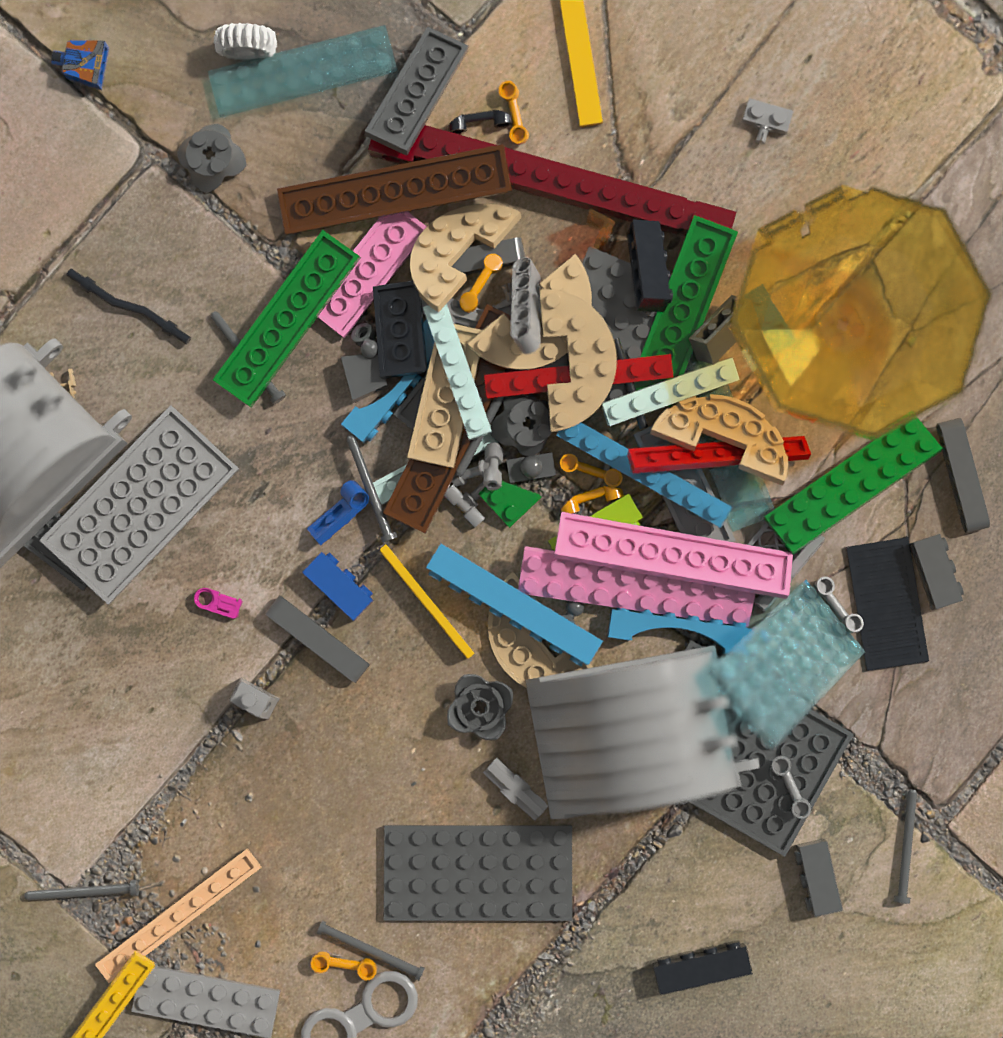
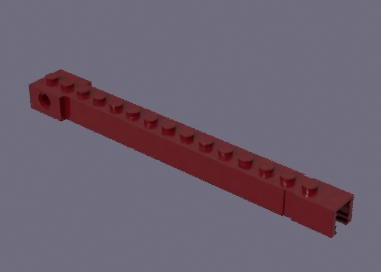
[368,123,737,237]

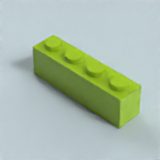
[548,494,643,551]

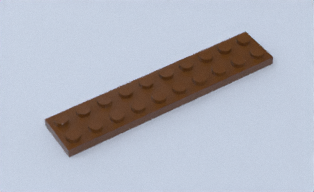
[277,144,512,235]
[383,304,511,534]

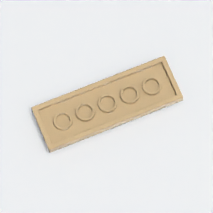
[407,324,483,469]

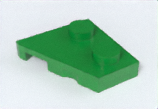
[478,480,542,528]

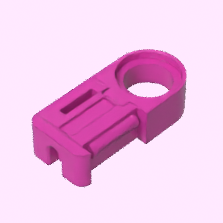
[194,588,243,619]

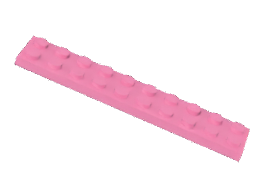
[554,512,793,599]
[518,547,755,627]

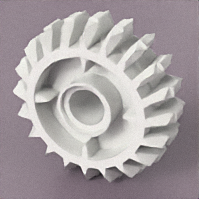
[214,23,277,60]

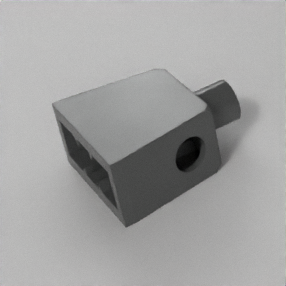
[341,354,388,402]

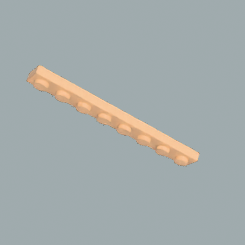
[95,848,261,983]

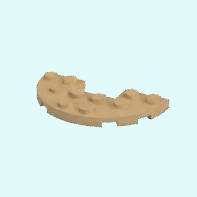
[410,204,521,312]
[467,254,592,370]
[539,289,617,432]
[650,394,788,486]
[488,572,593,688]

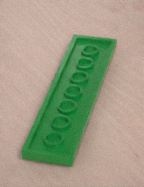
[634,215,738,408]
[213,230,361,408]
[764,413,943,555]

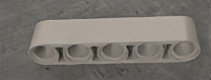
[511,257,541,354]

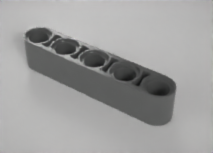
[452,238,525,275]
[936,418,990,533]
[265,595,370,683]

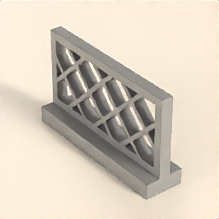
[747,523,825,612]

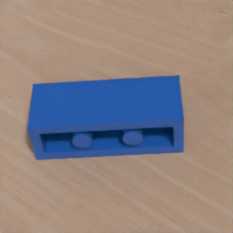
[302,552,374,621]

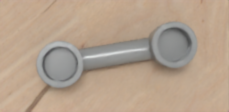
[814,577,864,633]
[772,756,811,819]

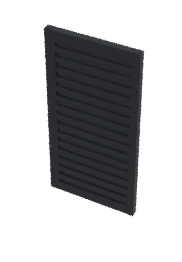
[846,536,929,671]

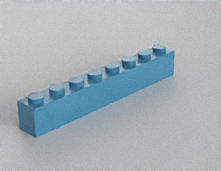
[556,423,733,528]
[426,544,603,667]

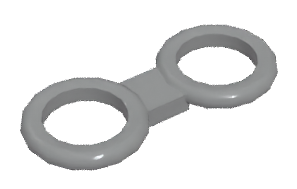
[301,971,418,1038]

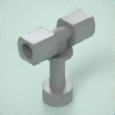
[452,443,503,490]
[445,482,485,528]

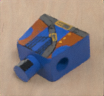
[51,40,109,90]

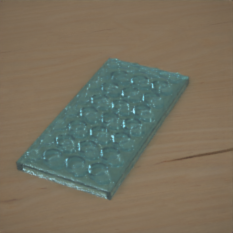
[707,580,865,749]

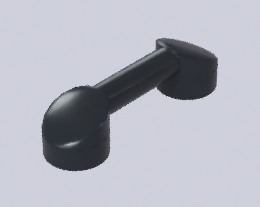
[448,110,513,134]

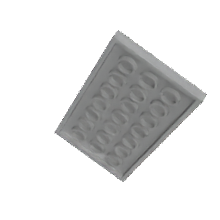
[40,405,239,605]

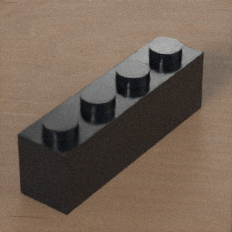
[627,220,673,312]
[652,941,753,995]

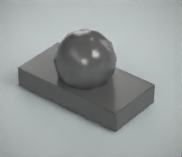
[506,453,556,483]

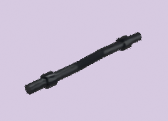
[66,268,191,345]

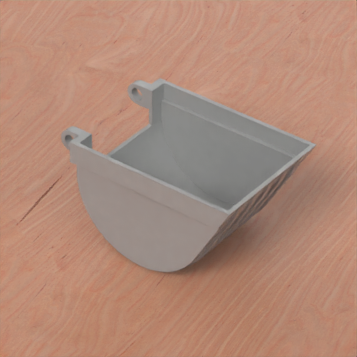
[0,338,132,568]
[525,645,760,819]

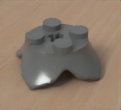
[177,124,247,193]
[490,394,551,456]
[447,674,513,740]

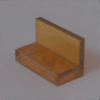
[586,209,616,251]

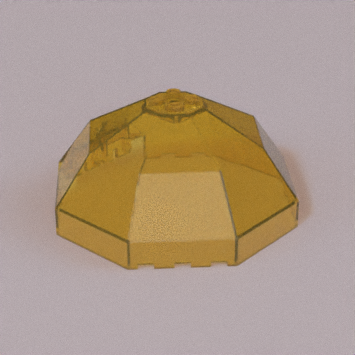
[728,185,992,441]

